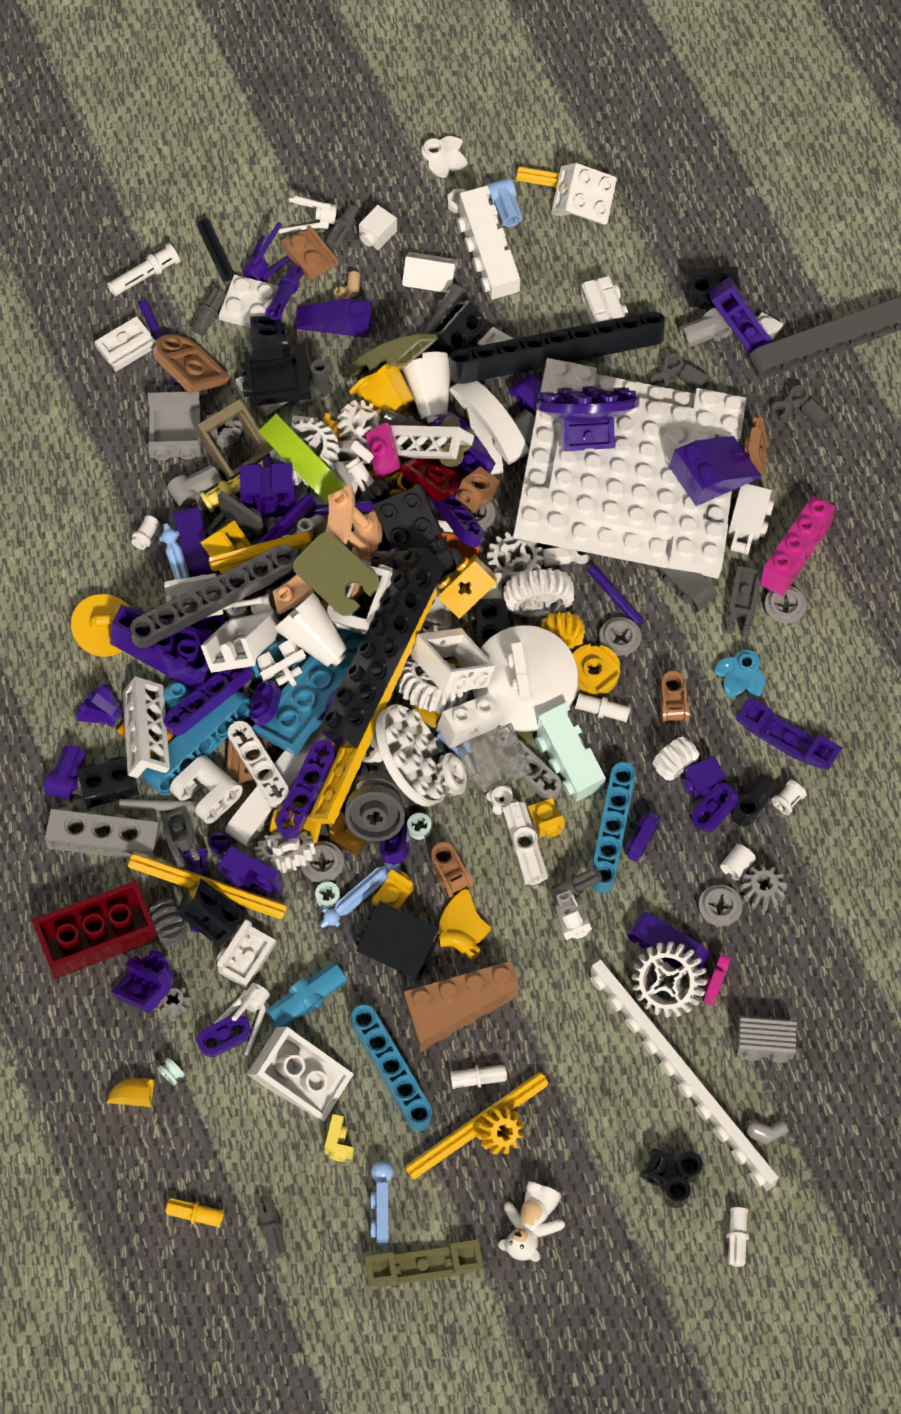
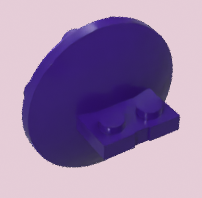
[535,386,640,452]

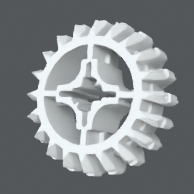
[270,418,340,486]
[503,568,575,618]
[397,658,469,714]
[632,941,707,1017]

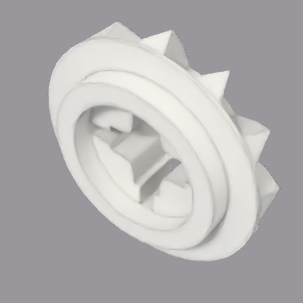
[437,753,467,796]

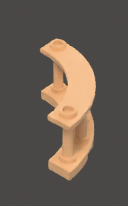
[273,484,382,614]

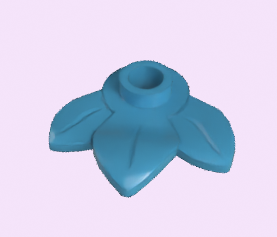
[714,650,765,698]

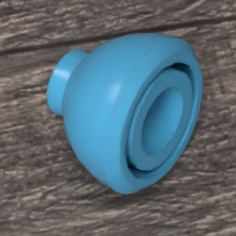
[163,681,197,713]

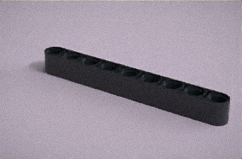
[450,311,665,384]

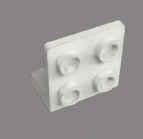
[551,163,617,225]

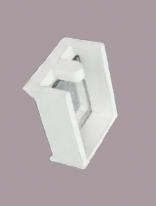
[201,611,282,673]

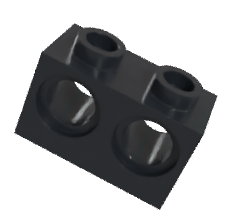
[686,266,741,309]
[428,300,488,357]
[250,315,288,361]
[471,598,509,649]
[77,756,140,809]
[176,878,243,946]

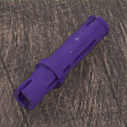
[266,265,303,320]

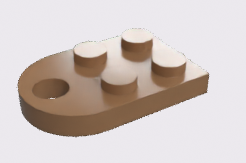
[153,335,230,393]

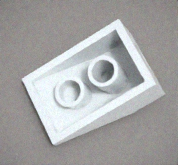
[247,1027,353,1122]

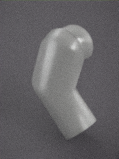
[744,1119,788,1144]

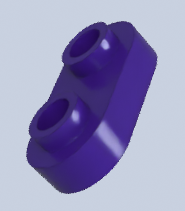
[249,680,282,726]
[692,783,738,832]
[625,811,661,863]
[379,823,410,865]
[197,1014,251,1057]

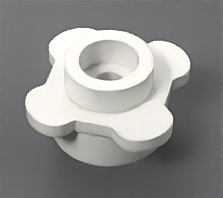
[486,785,517,815]

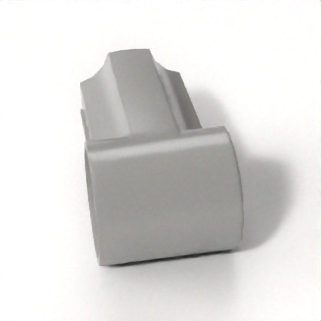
[679,308,733,348]
[167,465,222,509]

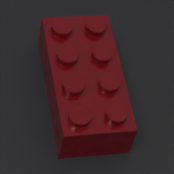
[32,880,158,979]

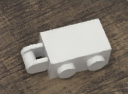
[728,484,774,555]

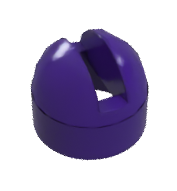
[208,831,230,854]

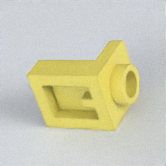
[325,1114,354,1162]

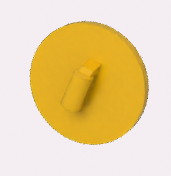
[71,594,131,657]

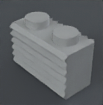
[737,1016,797,1063]

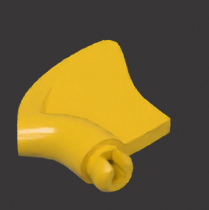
[439,889,491,959]

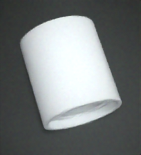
[720,844,756,881]

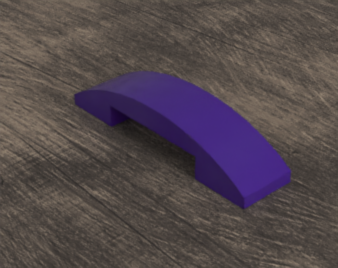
[736,697,842,770]

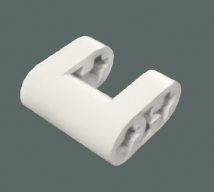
[170,755,243,824]

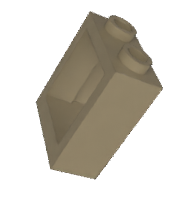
[194,399,273,481]

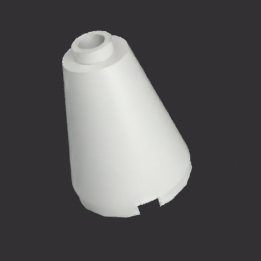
[402,352,450,426]
[275,593,347,667]

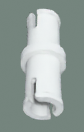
[575,693,631,723]

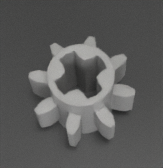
[157,984,191,1021]

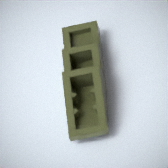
[347,334,438,376]

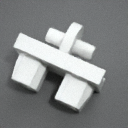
[257,640,306,687]
[555,890,592,940]

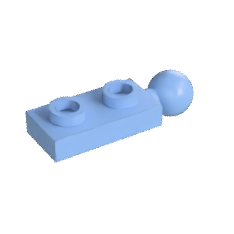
[371,1160,394,1246]

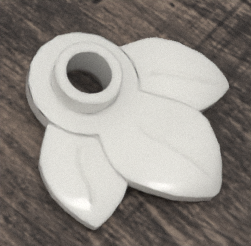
[422,136,468,178]

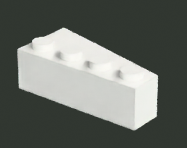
[456,185,520,300]

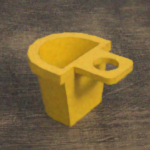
[349,364,414,417]

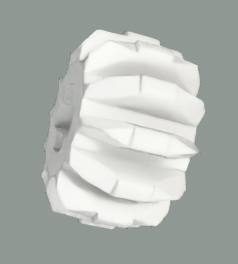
[653,737,700,781]

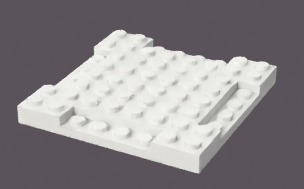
[513,358,746,578]

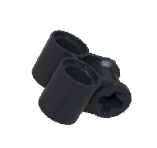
[639,1149,703,1208]

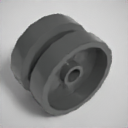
[345,771,405,842]

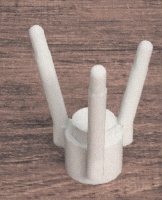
[278,196,337,233]
[223,593,277,615]
[212,983,270,1056]

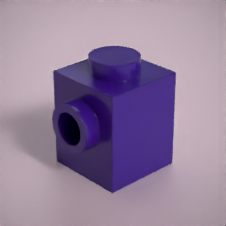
[682,756,727,800]

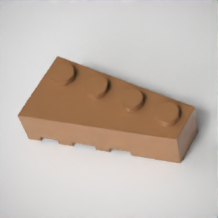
[404,961,519,1053]

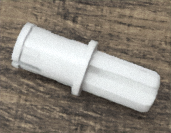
[450,1065,507,1089]
[726,1207,749,1267]

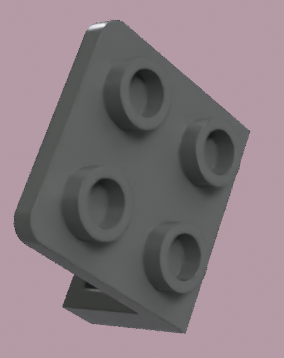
[205,491,264,545]

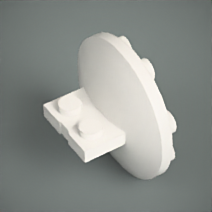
[472,626,578,732]
[368,704,447,807]

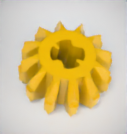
[541,611,585,649]
[475,1106,525,1154]

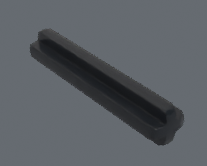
[197,218,234,282]

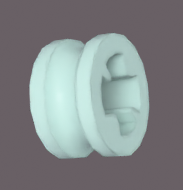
[407,813,432,840]
[315,882,340,909]
[157,1058,185,1086]

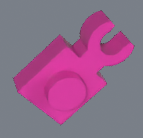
[702,954,731,1006]

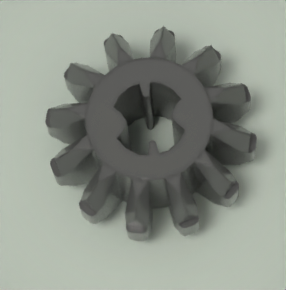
[148,898,187,947]

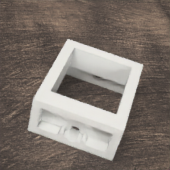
[326,559,395,635]
[411,628,495,694]

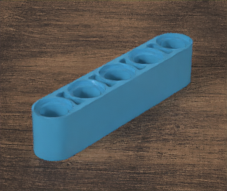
[142,691,252,795]
[592,762,635,893]
[351,1005,432,1131]

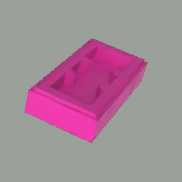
[365,422,401,479]

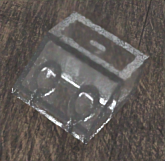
[456,723,532,796]

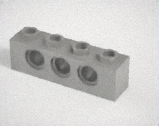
[45,807,161,859]

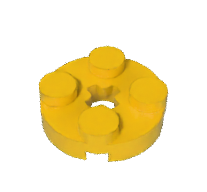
[572,644,620,697]

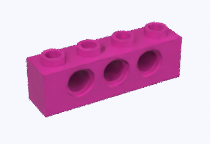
[761,495,836,596]

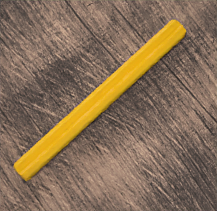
[128,853,287,919]
[405,1072,548,1179]

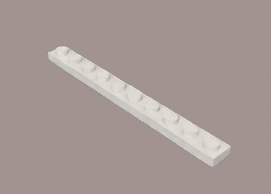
[590,959,779,1191]

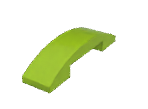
[258,413,346,504]

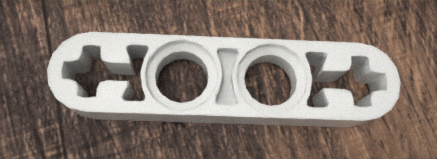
[227,721,290,808]

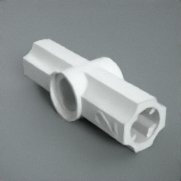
[502,801,548,885]

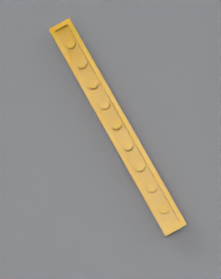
[309,590,437,824]

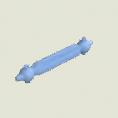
[159,523,190,580]
[320,863,402,928]

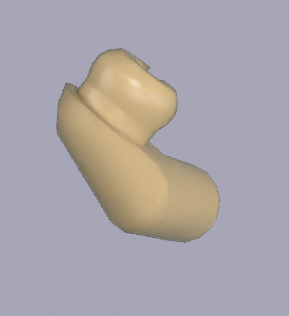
[334,271,360,300]

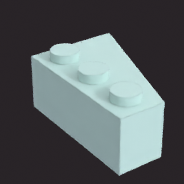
[535,702,606,802]

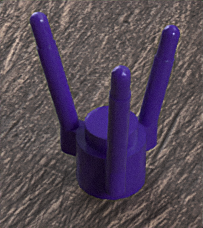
[243,222,291,282]

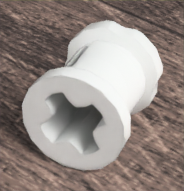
[771,779,807,816]

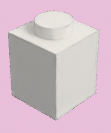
[359,205,397,250]

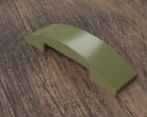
[364,1239,484,1286]

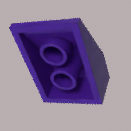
[669,436,761,506]

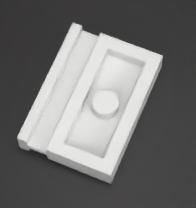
[94,316,156,372]

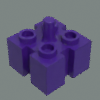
[240,457,297,517]

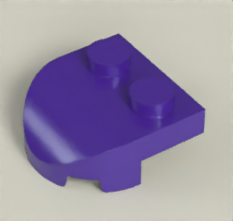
[111,951,173,1013]

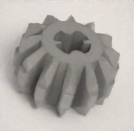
[740,864,787,912]

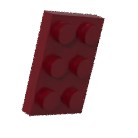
[400,458,469,502]

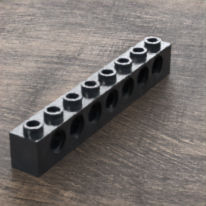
[319,548,446,749]

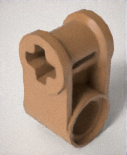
[660,671,689,724]
[431,842,474,898]

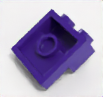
[217,846,285,894]

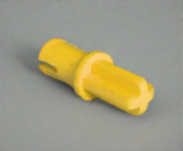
[166,1198,224,1228]

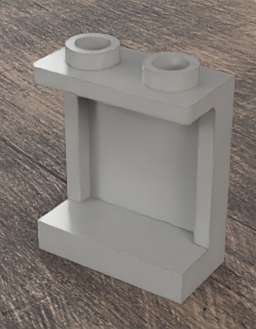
[148,391,201,460]

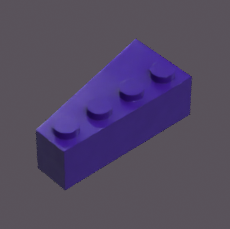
[110,605,213,691]

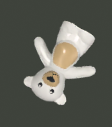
[498,1181,565,1262]

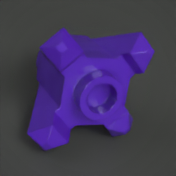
[75,684,124,727]

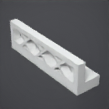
[391,425,474,459]
[122,676,170,778]

